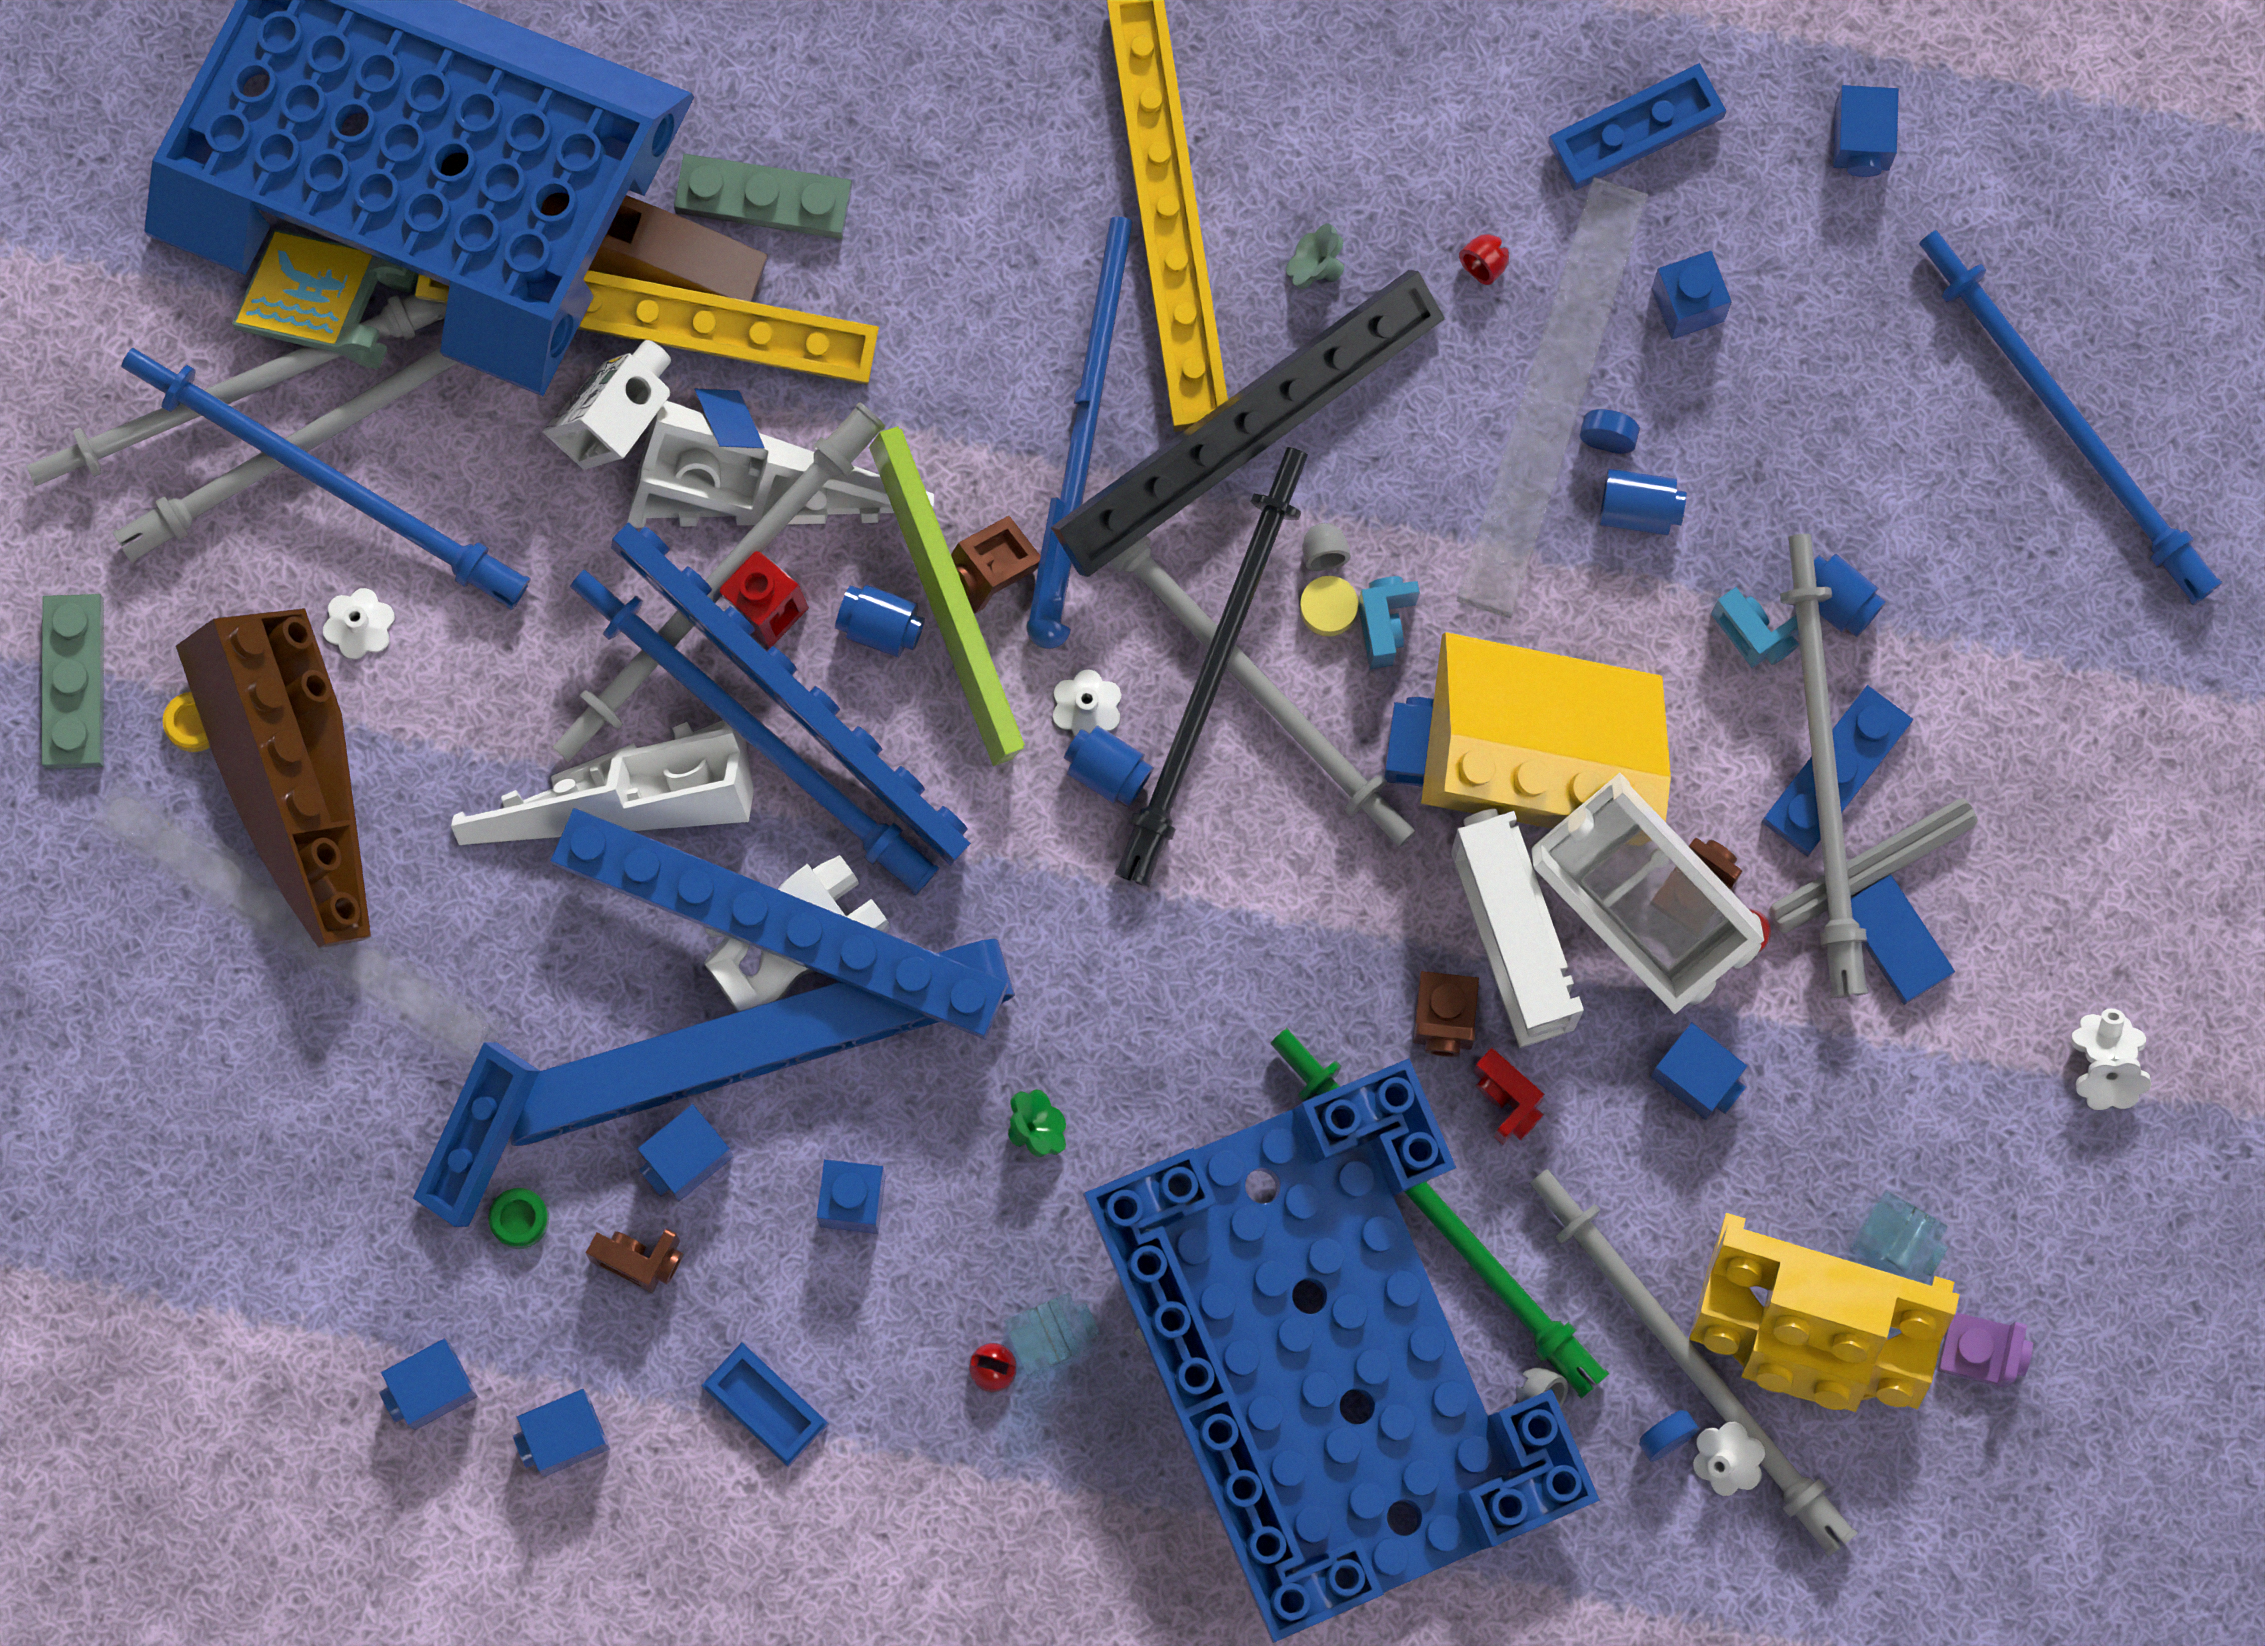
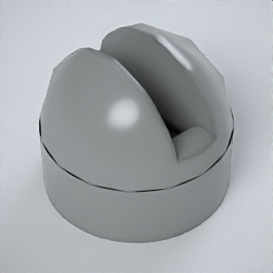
[1302,523,1351,571]
[1515,1367,1568,1408]

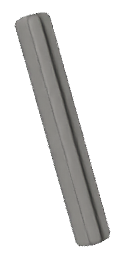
[1769,798,1978,933]

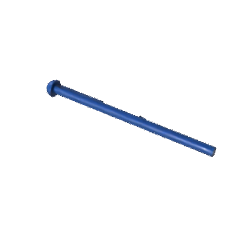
[1026,216,1133,649]

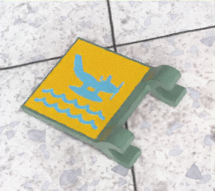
[232,229,419,369]

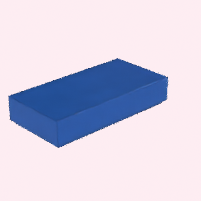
[1851,874,1955,1005]
[701,1342,829,1468]

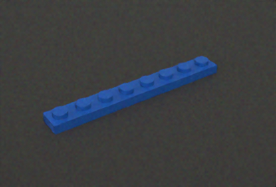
[611,522,971,866]
[550,808,1008,1040]

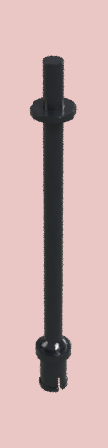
[1114,447,1308,888]

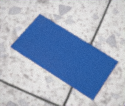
[694,388,765,448]

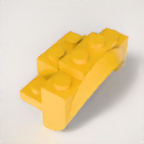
[1689,1213,1960,1412]

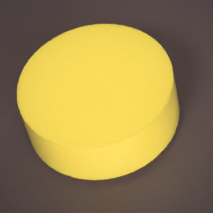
[1300,576,1358,636]

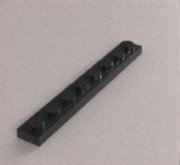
[1051,270,1445,577]

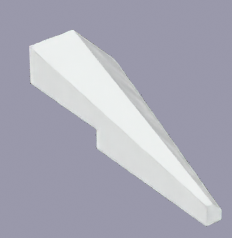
[627,401,934,528]
[451,720,754,845]

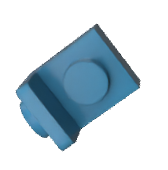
[1358,576,1420,670]
[1711,587,1800,668]

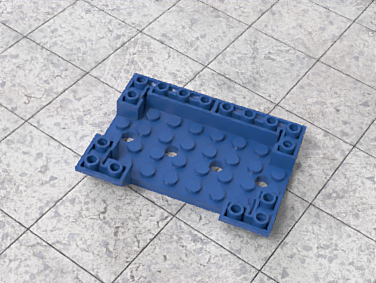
[144,0,694,396]
[1083,1058,1600,1643]

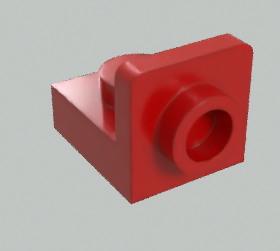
[720,551,809,649]
[1473,1047,1545,1145]

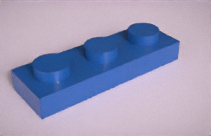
[1548,63,1726,191]
[1762,685,1914,857]
[413,1042,540,1227]

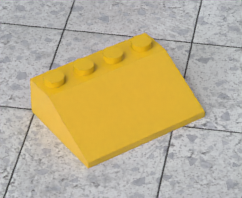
[1421,632,1671,845]

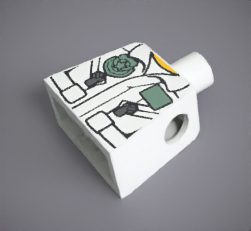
[542,340,671,470]

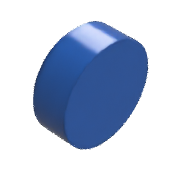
[1579,409,1640,454]
[1639,1410,1700,1462]

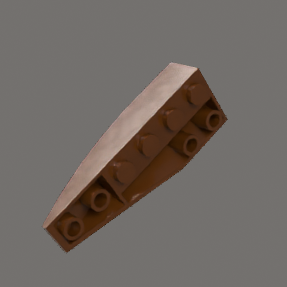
[441,153,768,302]
[176,608,371,948]

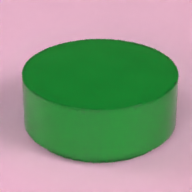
[488,1188,549,1249]

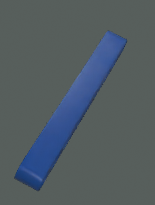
[510,939,1015,1146]

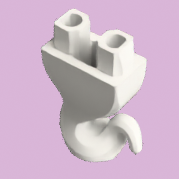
[704,855,890,1012]

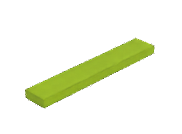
[869,426,1025,767]

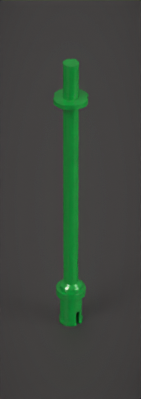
[1270,1028,1610,1399]

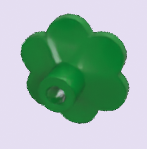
[1008,1089,1066,1157]

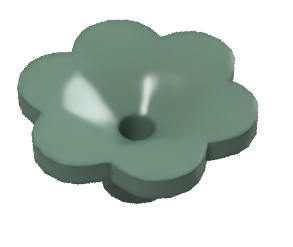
[1286,223,1344,289]

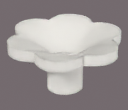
[323,588,395,659]
[1053,669,1121,736]
[2071,1008,2146,1063]
[2075,1058,2152,1110]
[1693,1422,1765,1496]

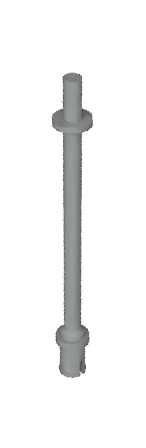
[27,294,447,486]
[112,347,459,564]
[552,402,886,762]
[1780,534,1868,998]
[1110,535,1416,847]
[1529,1169,1858,1557]

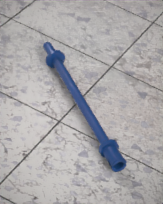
[1919,230,2222,605]
[121,348,531,610]
[570,570,940,896]

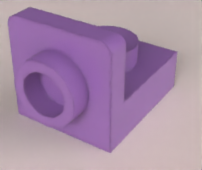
[1937,1312,2033,1388]

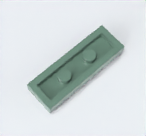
[674,153,852,239]
[42,594,104,769]

